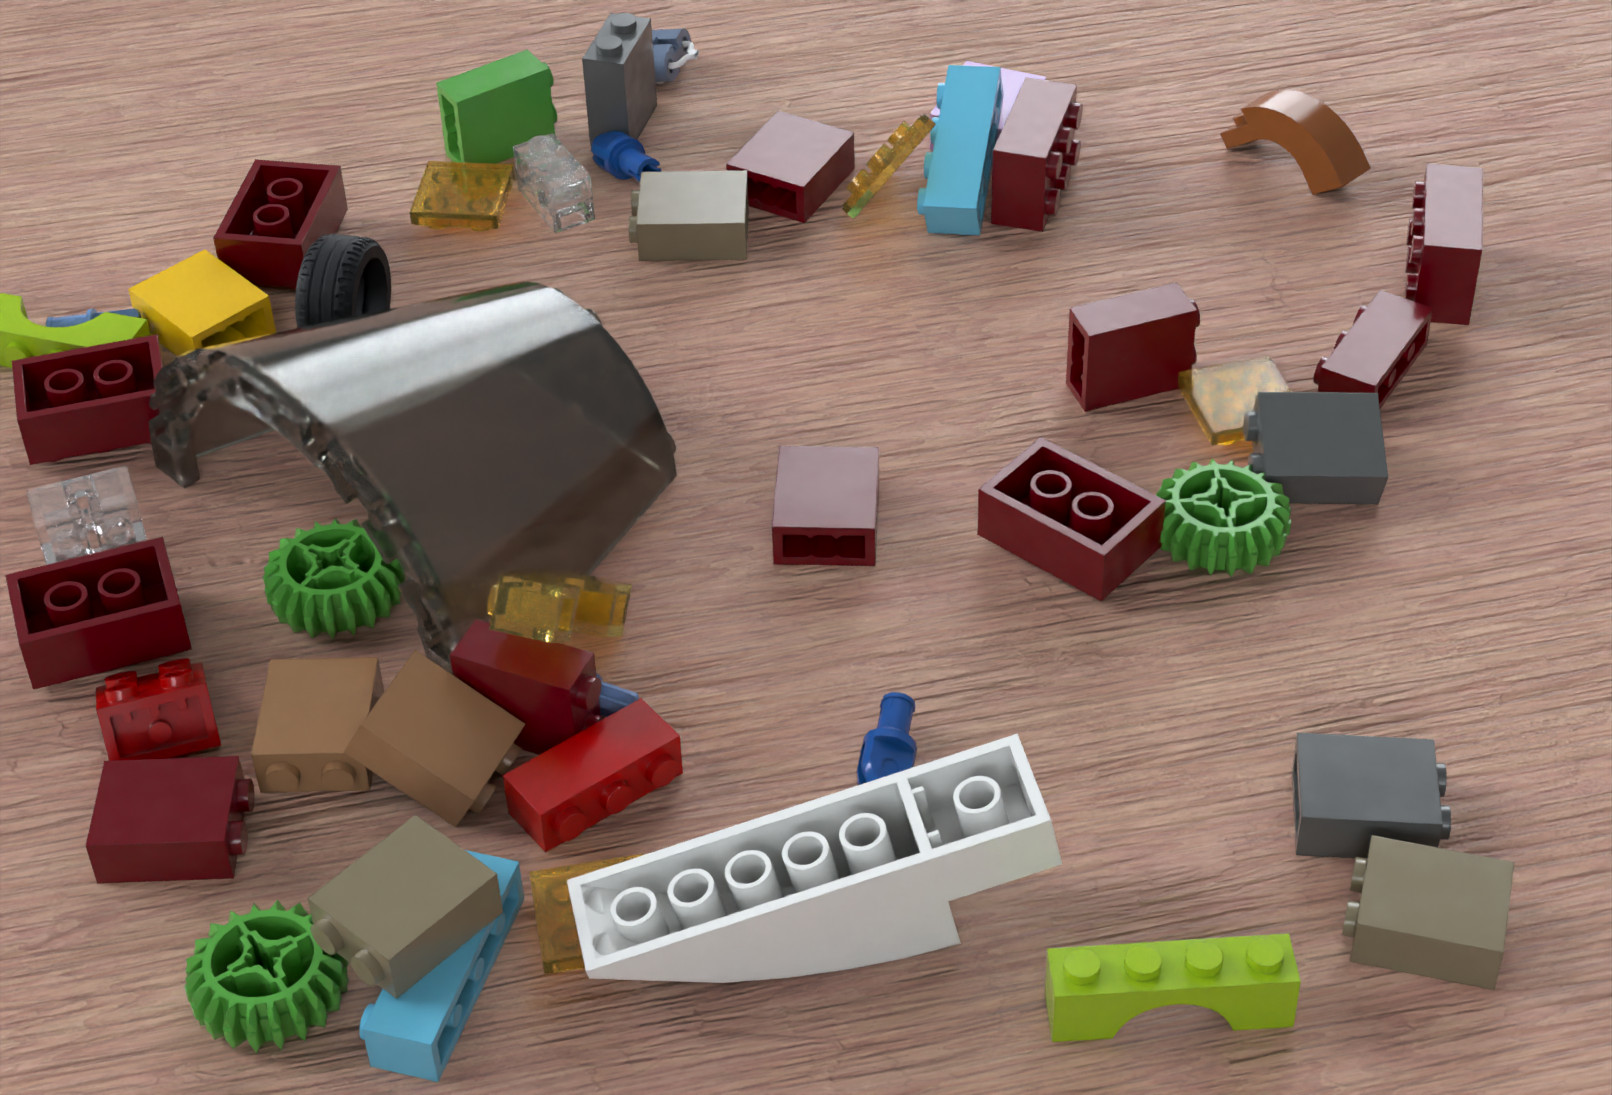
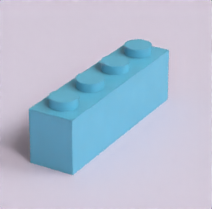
[917,65,1004,235]
[359,850,524,1082]

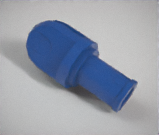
[591,131,661,183]
[856,692,917,785]

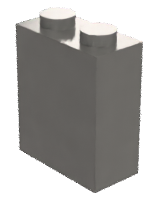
[582,13,657,146]
[1243,392,1388,504]
[1292,733,1451,859]

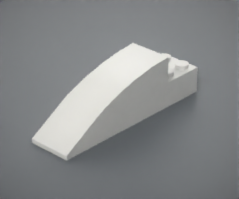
[567,734,1062,983]

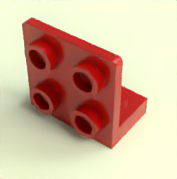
[96,658,221,761]

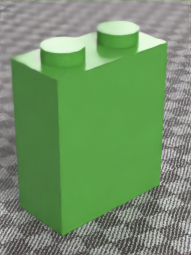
[436,50,557,175]

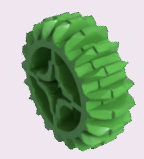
[1156,459,1292,577]
[263,518,405,639]
[184,900,349,1053]

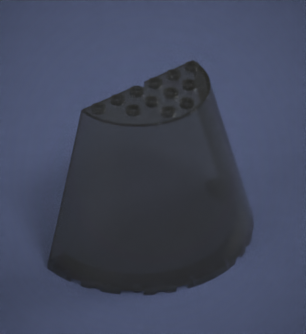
[149,281,677,675]

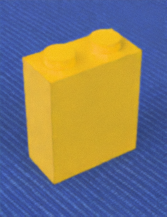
[128,249,276,374]

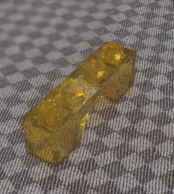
[487,572,632,643]

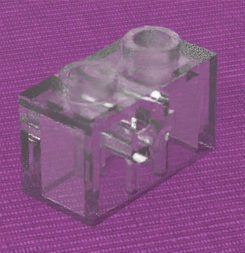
[26,465,147,565]

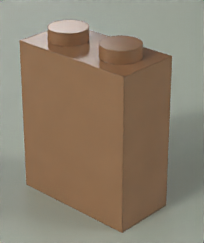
[344,650,525,827]
[251,657,384,793]

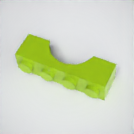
[0,293,151,368]
[1045,933,1301,1042]

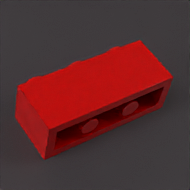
[503,698,683,853]

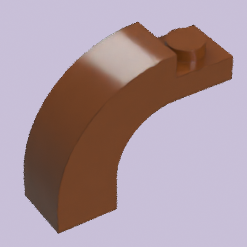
[1220,89,1371,195]

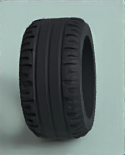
[295,234,391,361]

